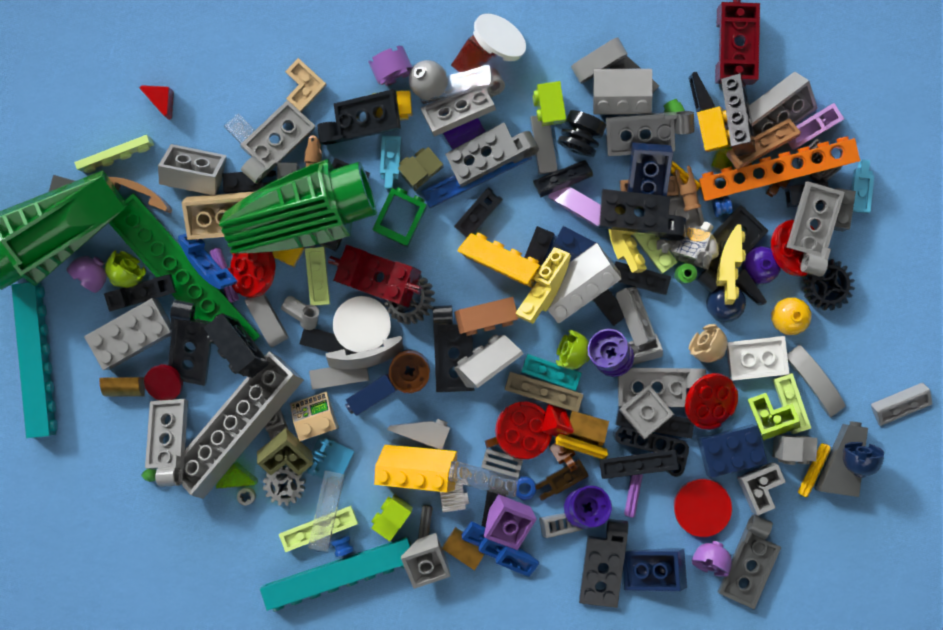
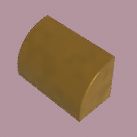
[99,377,145,397]
[566,411,609,447]
[442,527,484,571]

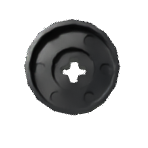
[557,110,607,157]

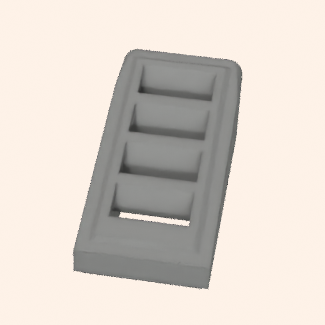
[539,513,583,538]

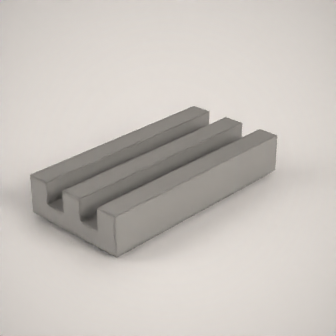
[481,448,523,478]

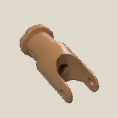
[304,135,322,167]
[675,165,701,211]

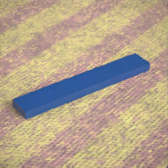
[421,157,532,208]

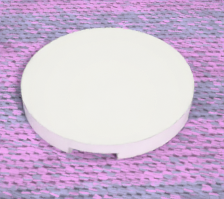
[473,14,526,61]
[333,296,391,353]

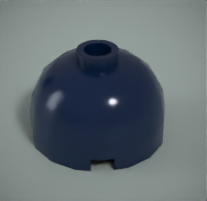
[706,286,746,322]
[843,442,884,478]

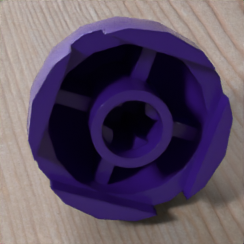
[741,246,781,285]

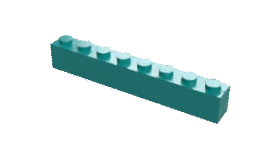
[11,282,58,438]
[260,536,411,612]

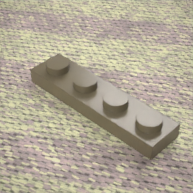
[504,372,584,412]

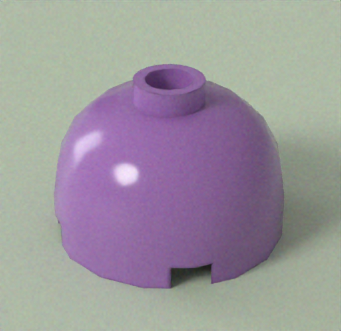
[66,256,107,293]
[692,541,732,577]

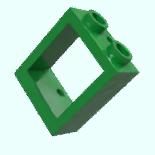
[372,187,427,248]

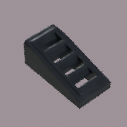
[689,72,715,112]
[735,269,767,306]

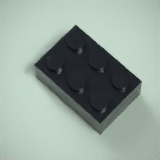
[204,313,270,378]

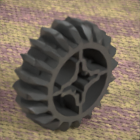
[385,275,435,325]

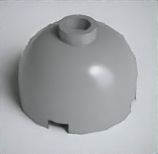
[409,60,448,100]

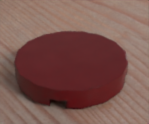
[144,364,183,401]

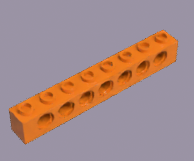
[698,136,860,201]

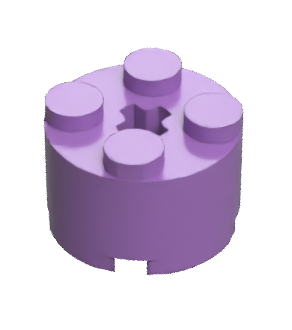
[368,46,413,86]

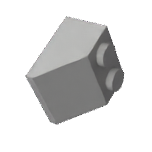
[401,533,451,589]

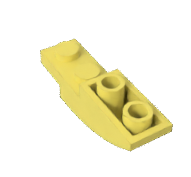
[608,206,647,273]
[716,224,746,305]
[515,247,571,324]

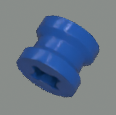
[712,195,733,217]
[331,535,354,557]

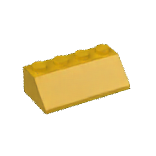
[458,233,541,288]
[374,445,458,492]

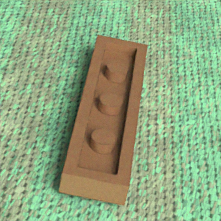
[726,118,801,170]

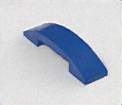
[178,234,237,289]

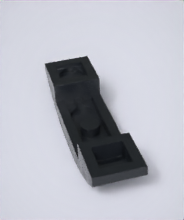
[104,274,177,312]

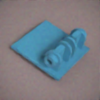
[306,434,355,486]

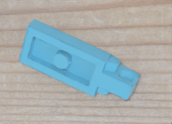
[380,135,401,190]
[851,159,874,214]

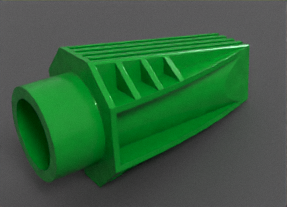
[219,159,377,253]
[0,170,126,290]

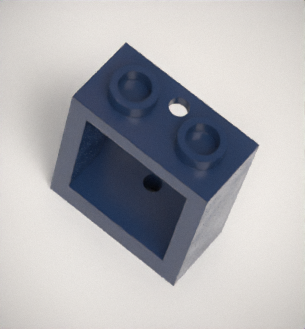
[345,374,397,416]

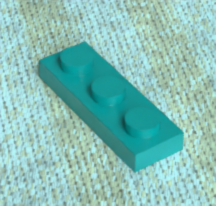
[521,353,582,391]

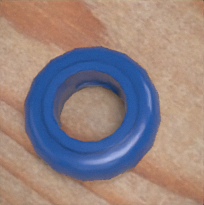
[513,476,537,500]

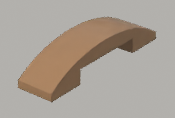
[109,177,172,213]

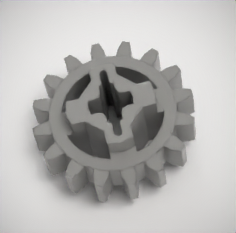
[263,466,305,506]

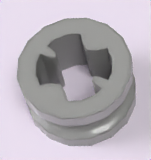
[237,487,256,506]

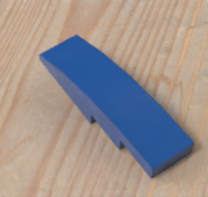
[462,521,539,577]

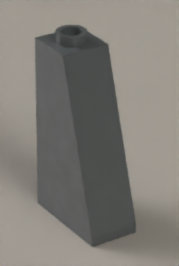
[815,421,868,497]

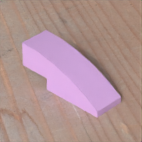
[788,103,844,150]
[548,186,600,227]

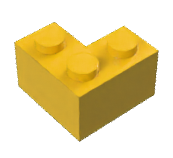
[697,106,731,152]

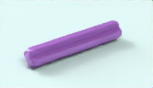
[210,248,239,303]
[624,474,643,518]

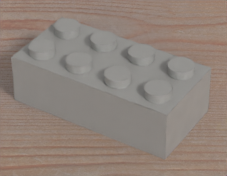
[84,298,172,370]

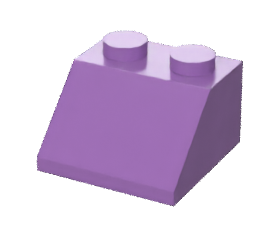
[484,494,537,550]

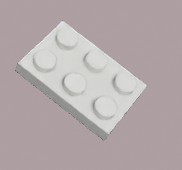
[727,336,789,381]

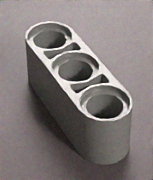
[571,37,628,84]
[245,293,289,348]

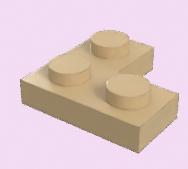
[285,58,327,112]

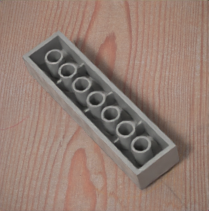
[181,351,304,499]

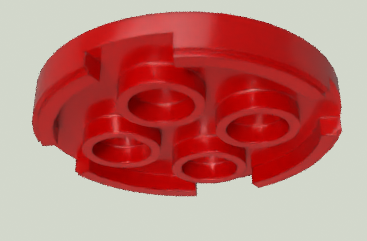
[771,220,815,276]
[228,252,276,298]
[685,373,738,430]
[495,401,552,460]
[673,479,732,537]

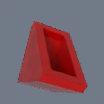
[139,85,174,120]
[542,404,574,437]

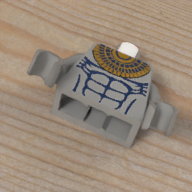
[657,222,719,270]

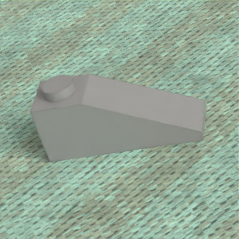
[387,419,450,450]

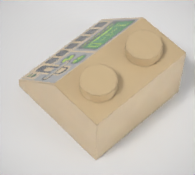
[290,391,339,442]

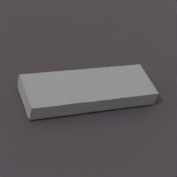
[309,367,369,390]

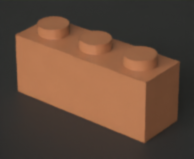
[454,297,519,336]

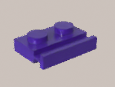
[442,118,486,150]

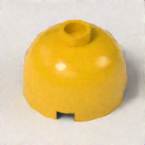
[771,297,812,335]

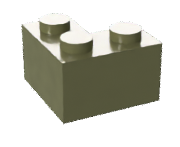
[398,147,444,191]
[257,428,313,475]

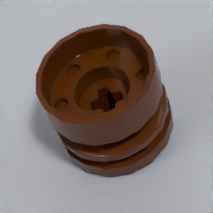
[389,350,430,393]

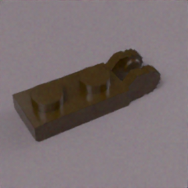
[535,459,589,501]

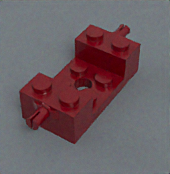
[715,0,760,85]
[328,245,422,308]

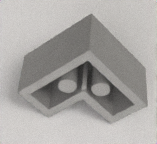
[772,435,818,465]
[737,462,786,516]

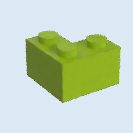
[532,81,566,127]
[748,393,801,440]
[371,494,413,541]

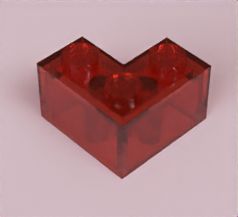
[451,35,497,80]

